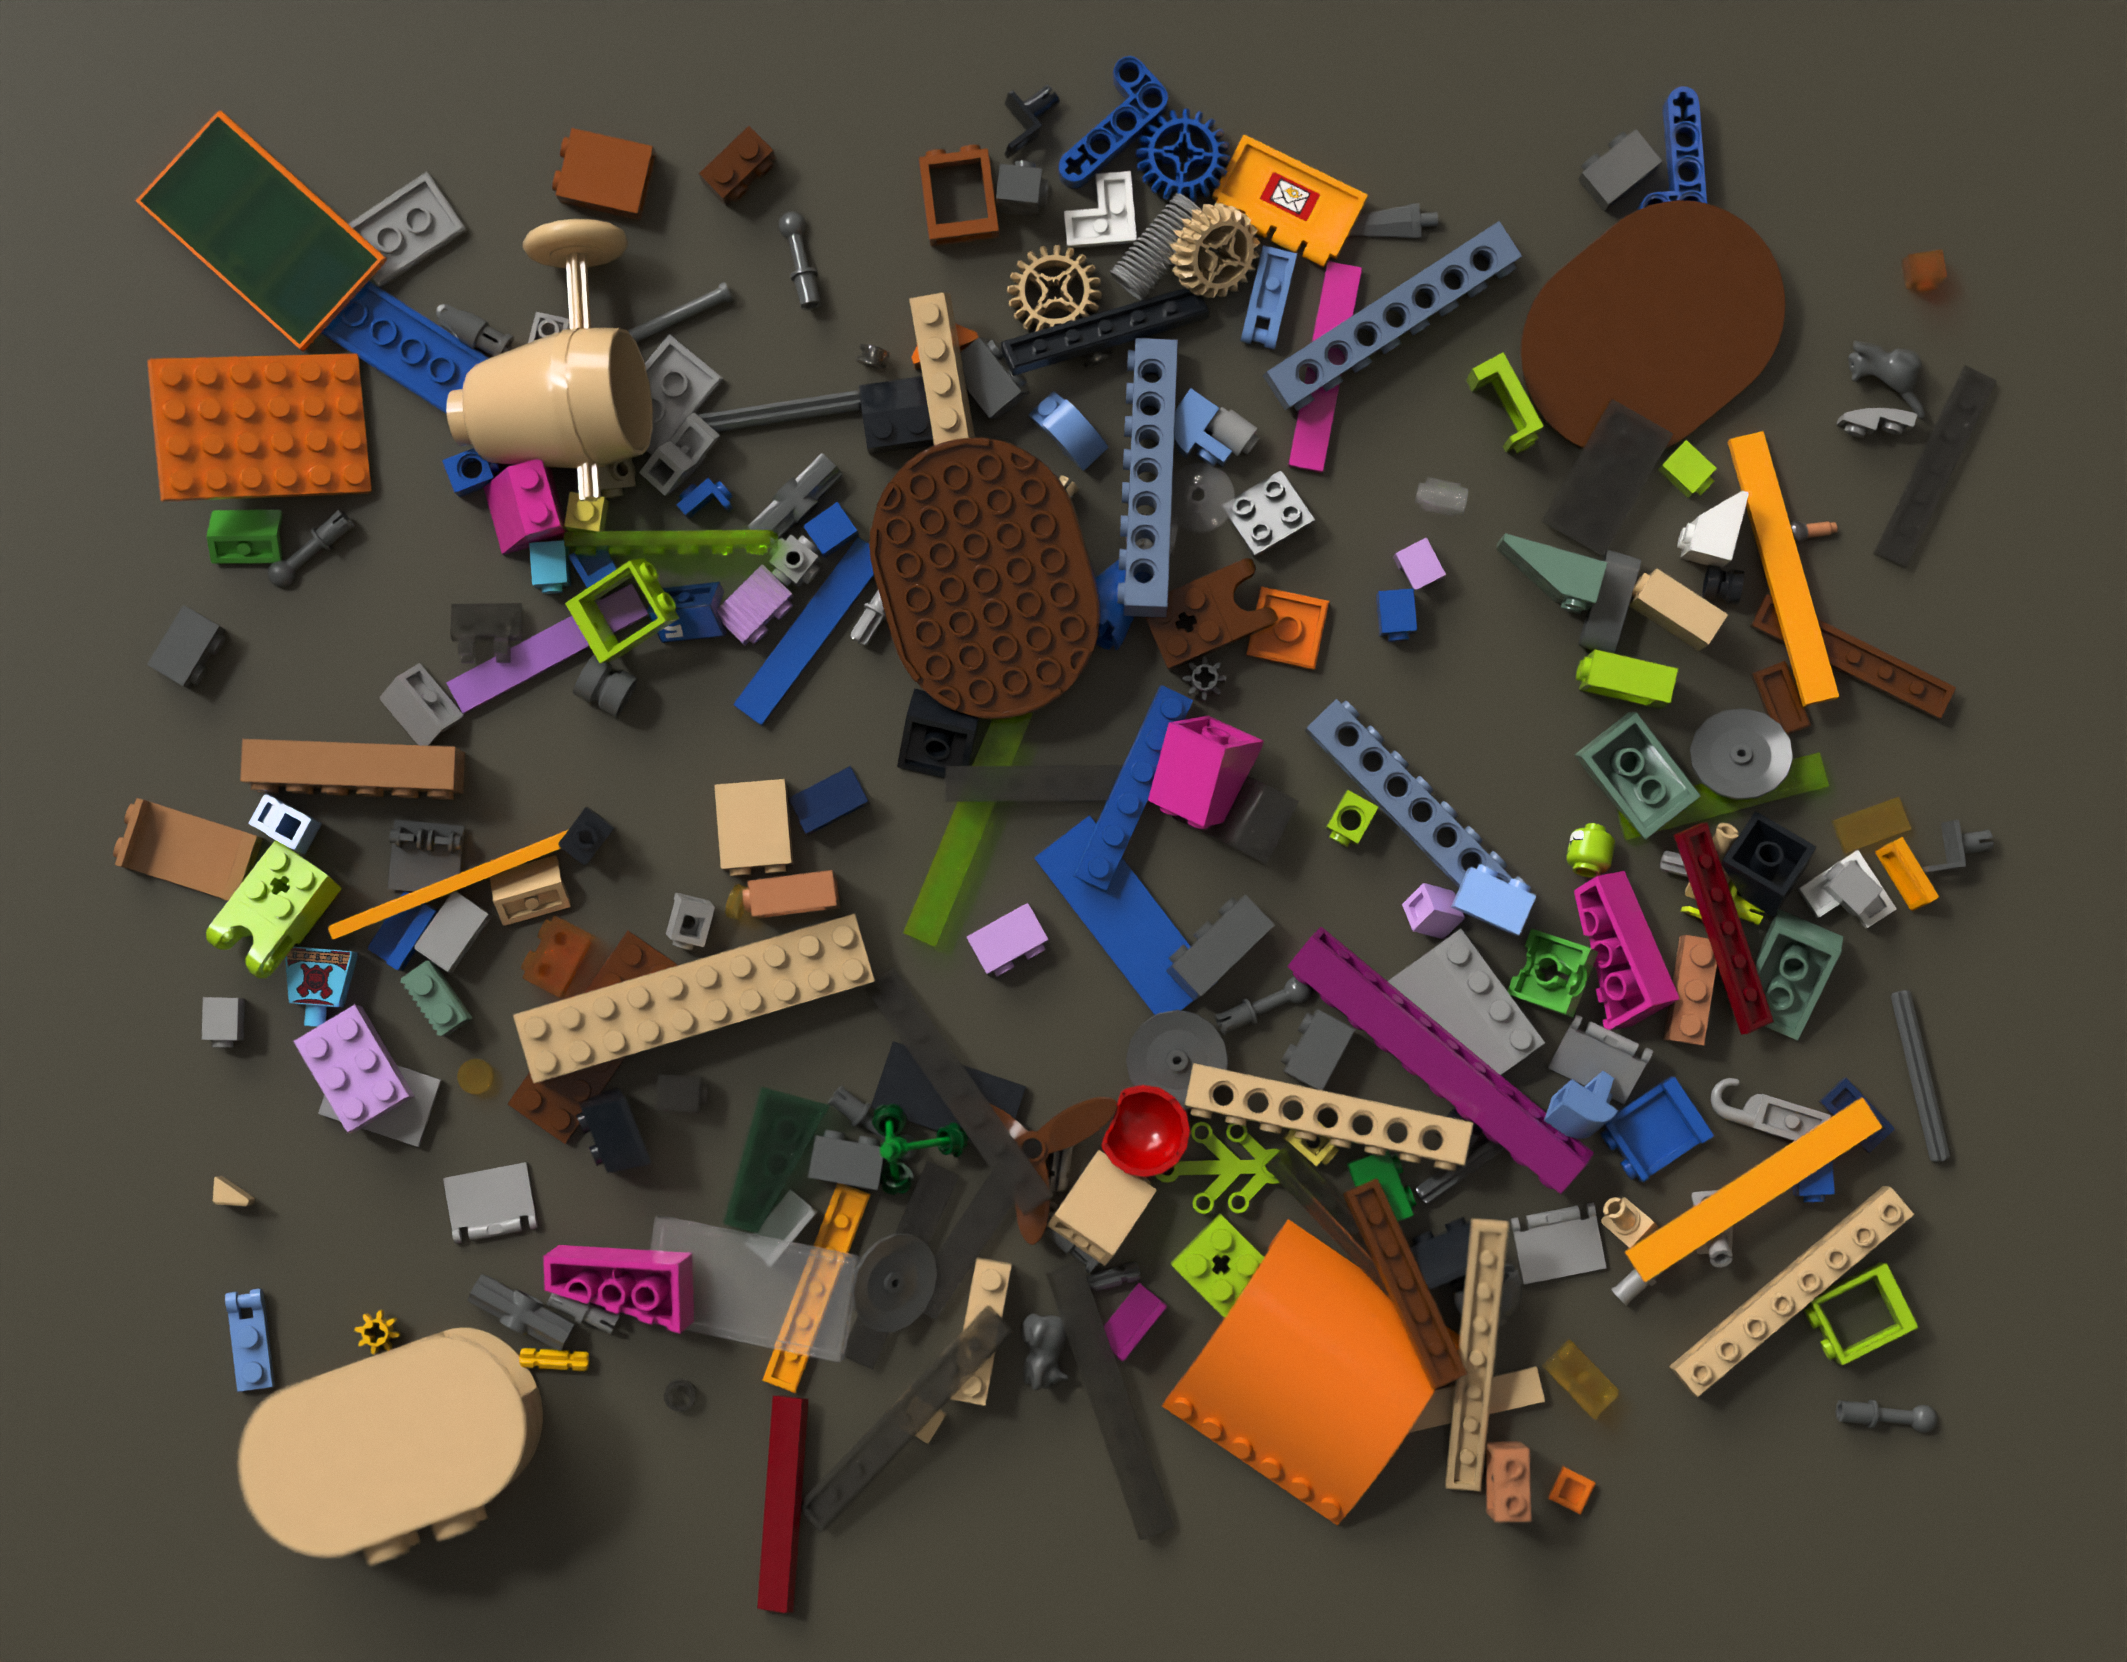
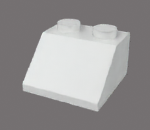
[1677,491,1749,568]

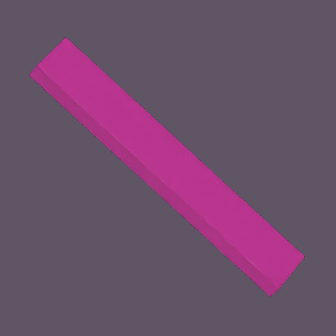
[1288,261,1362,473]

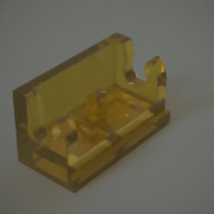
[1541,1339,1619,1420]

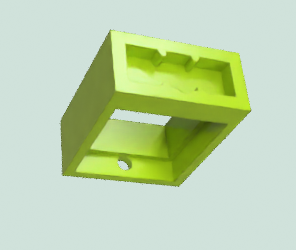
[565,558,679,664]
[1575,650,1678,709]
[1804,1262,1918,1365]

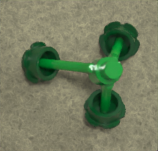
[872,1104,968,1195]

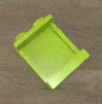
[1466,352,1544,453]

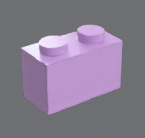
[966,903,1049,977]

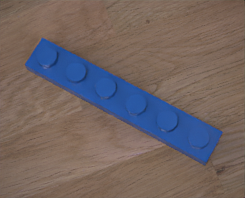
[1073,685,1193,891]

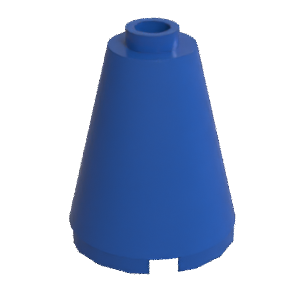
[1095,559,1152,650]

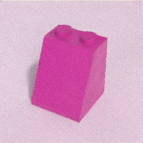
[484,459,570,555]
[1148,715,1264,829]

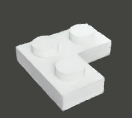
[1064,171,1137,248]
[1797,850,1897,929]

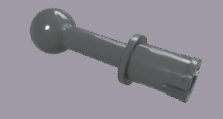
[779,212,822,310]
[268,509,354,588]
[1215,977,1312,1036]
[827,1085,917,1162]
[1836,1400,1938,1433]

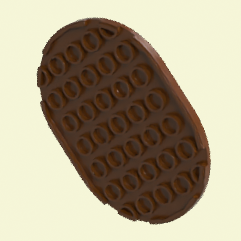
[1520,200,1785,457]
[869,438,1101,719]

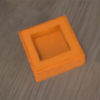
[1548,1466,1596,1515]

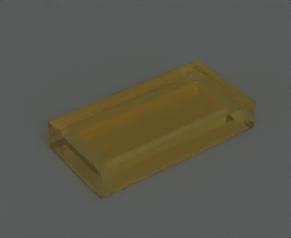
[1831,796,1911,854]

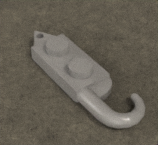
[1710,1078,1831,1141]

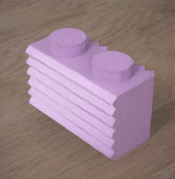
[717,564,794,646]

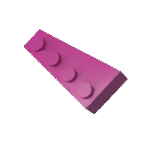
[1574,871,1680,1031]
[543,1245,694,1333]

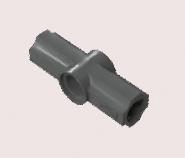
[748,453,843,549]
[467,1274,575,1351]

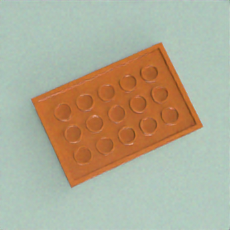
[147,354,371,502]

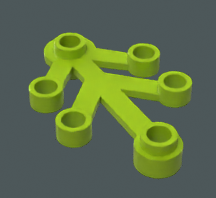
[1155,1122,1290,1214]

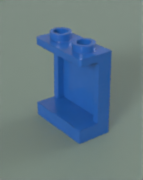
[1600,1077,1714,1183]

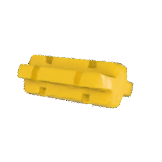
[519,1348,589,1371]

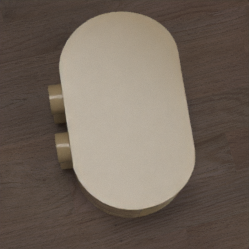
[239,1327,543,1565]

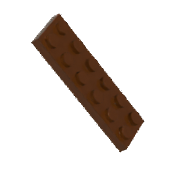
[507,930,678,1144]

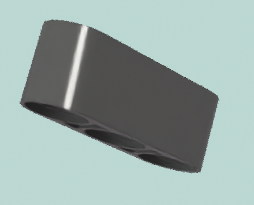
[1578,549,1641,654]

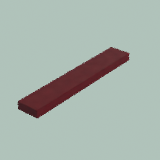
[1674,822,1774,1035]
[757,1395,809,1613]

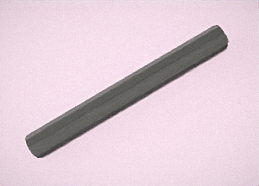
[698,391,861,432]
[1891,990,1950,1162]

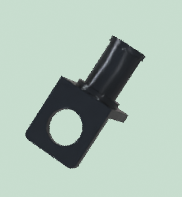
[1004,84,1059,159]
[558,806,614,865]

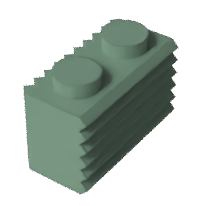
[400,960,473,1036]

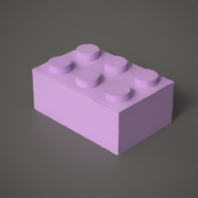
[293,1005,415,1133]

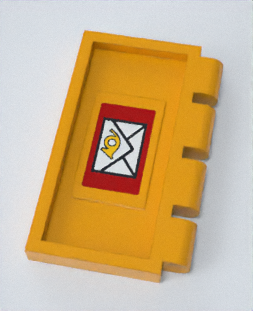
[1212,135,1368,267]

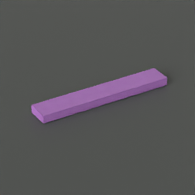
[447,584,649,714]

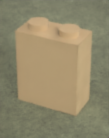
[1629,569,1728,651]
[714,779,793,876]
[1047,1150,1157,1266]

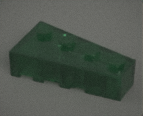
[722,1086,830,1233]

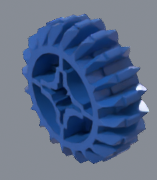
[1136,109,1230,203]

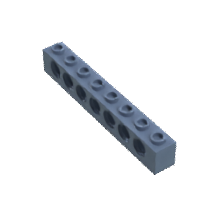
[1262,221,1522,411]
[1117,338,1178,618]
[1305,699,1532,931]

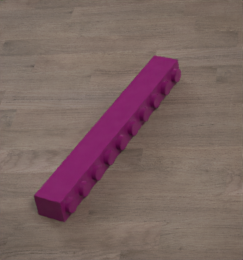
[1287,927,1594,1194]

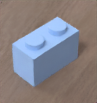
[1451,864,1536,936]

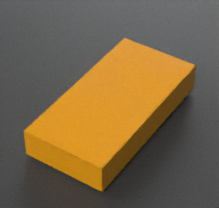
[1875,837,1939,911]

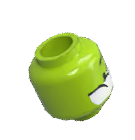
[1566,823,1615,878]

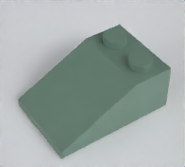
[1496,533,1607,614]
[1574,712,1700,839]
[1733,909,1843,1041]

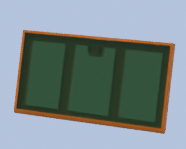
[135,111,387,352]

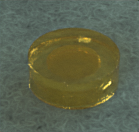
[725,884,749,921]
[457,1059,494,1094]

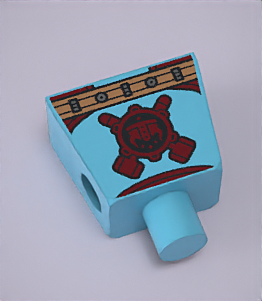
[285,947,358,1027]

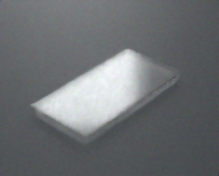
[650,1215,860,1363]

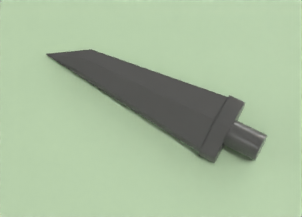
[1349,203,1438,239]

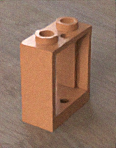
[743,870,840,919]
[1485,1441,1531,1522]

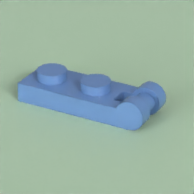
[1240,246,1297,349]
[225,1288,275,1392]

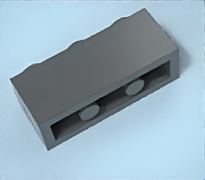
[1166,895,1275,1001]

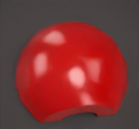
[1101,1085,1190,1177]

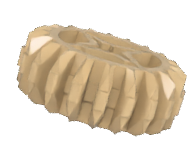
[1169,203,1261,298]
[1007,245,1102,332]

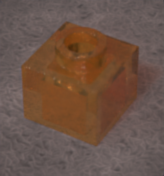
[1901,249,1947,292]

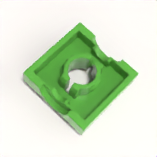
[1507,928,1598,1018]

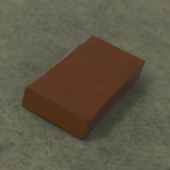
[1751,661,1811,735]

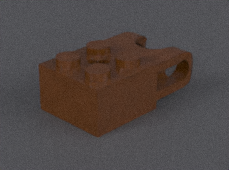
[1145,558,1279,672]

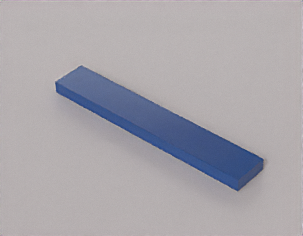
[733,537,874,726]

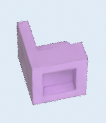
[1393,537,1446,590]
[1402,883,1465,939]

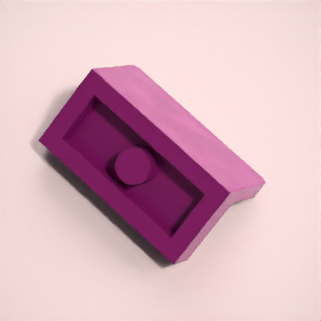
[1095,1282,1167,1362]

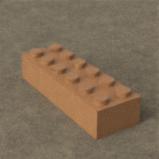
[240,739,465,800]

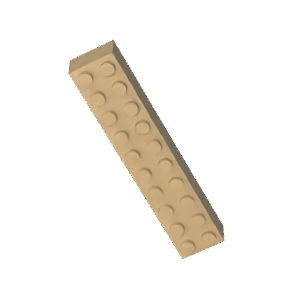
[513,913,874,1083]

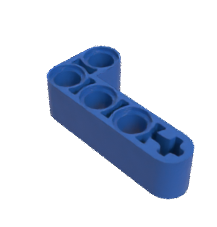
[1059,56,1168,189]
[1637,86,1707,210]

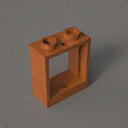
[919,145,999,246]

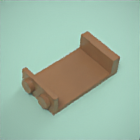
[113,798,263,901]

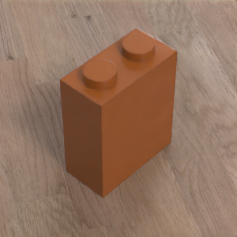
[552,128,656,220]

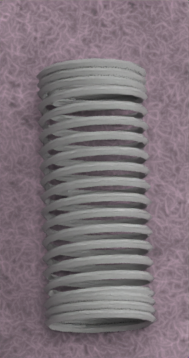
[1110,193,1202,300]

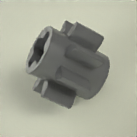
[1182,657,1226,701]

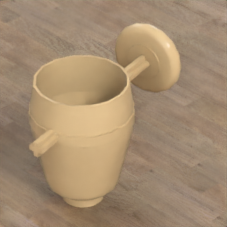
[447,219,653,502]

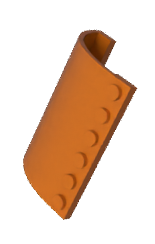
[1162,1219,1460,1526]

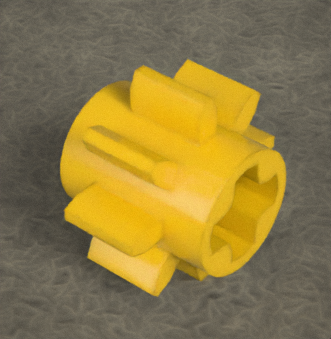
[354,1310,401,1354]

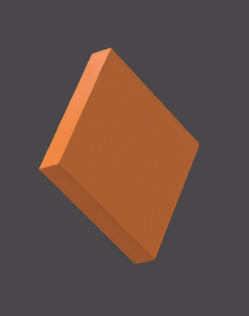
[1246,586,1329,670]

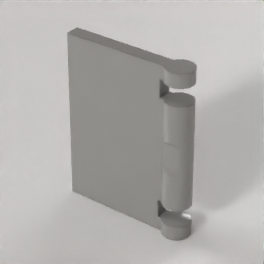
[1548,1015,1653,1104]
[443,1162,538,1244]
[1510,1202,1607,1285]

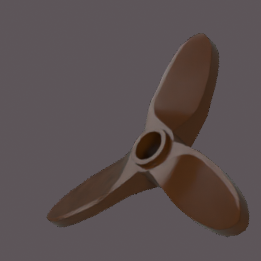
[950,1096,1117,1245]

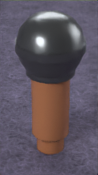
[1790,521,1838,545]

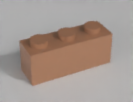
[1663,935,1717,1046]

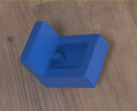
[676,478,733,520]

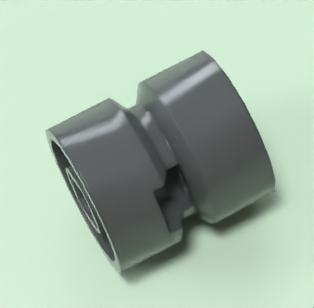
[573,655,638,718]

